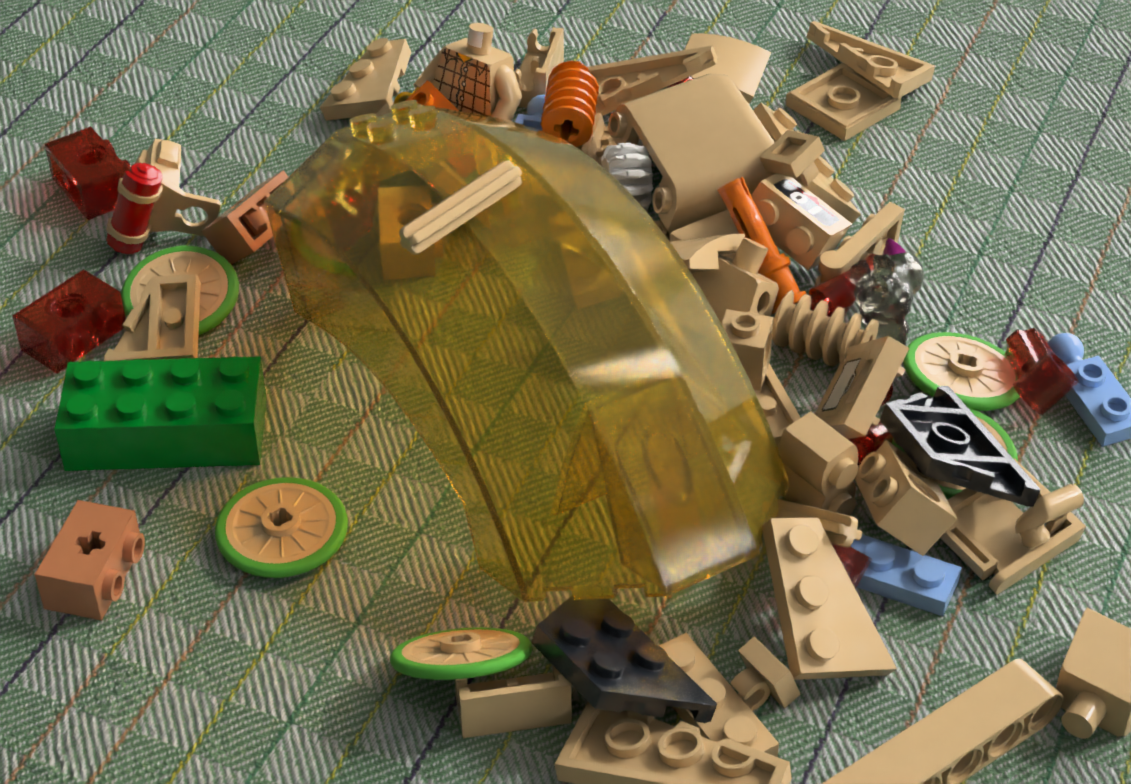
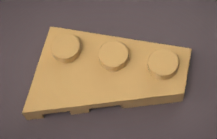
[320,38,411,121]
[762,518,897,680]

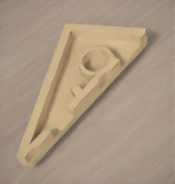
[806,21,935,99]

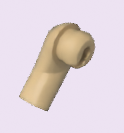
[1015,484,1084,548]

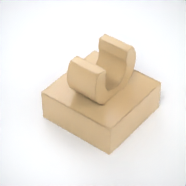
[759,130,825,186]
[730,636,801,712]

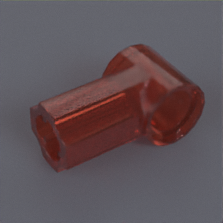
[1005,327,1079,415]

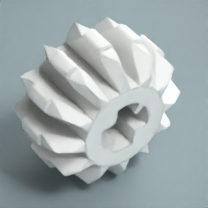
[599,143,654,216]

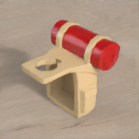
[106,139,220,254]

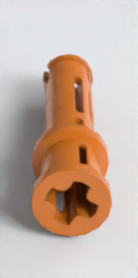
[717,177,807,315]

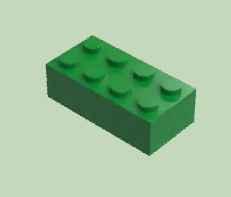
[54,356,267,471]

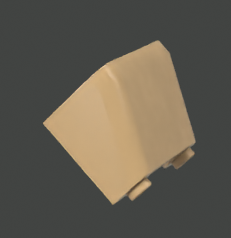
[608,74,776,231]

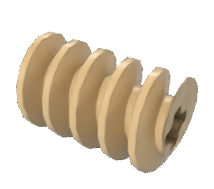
[772,290,879,366]

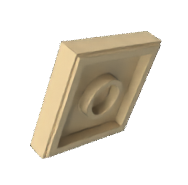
[786,63,902,141]

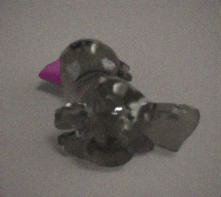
[849,238,925,345]

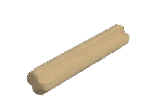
[399,160,522,255]
[753,496,862,548]

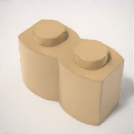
[778,411,858,516]

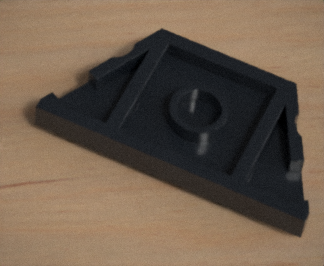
[880,385,1041,507]
[531,583,717,723]

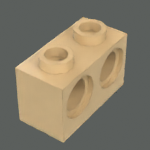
[855,440,957,556]

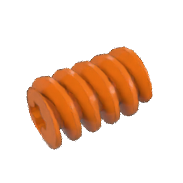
[540,61,599,148]

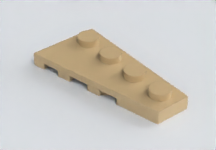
[554,702,792,784]

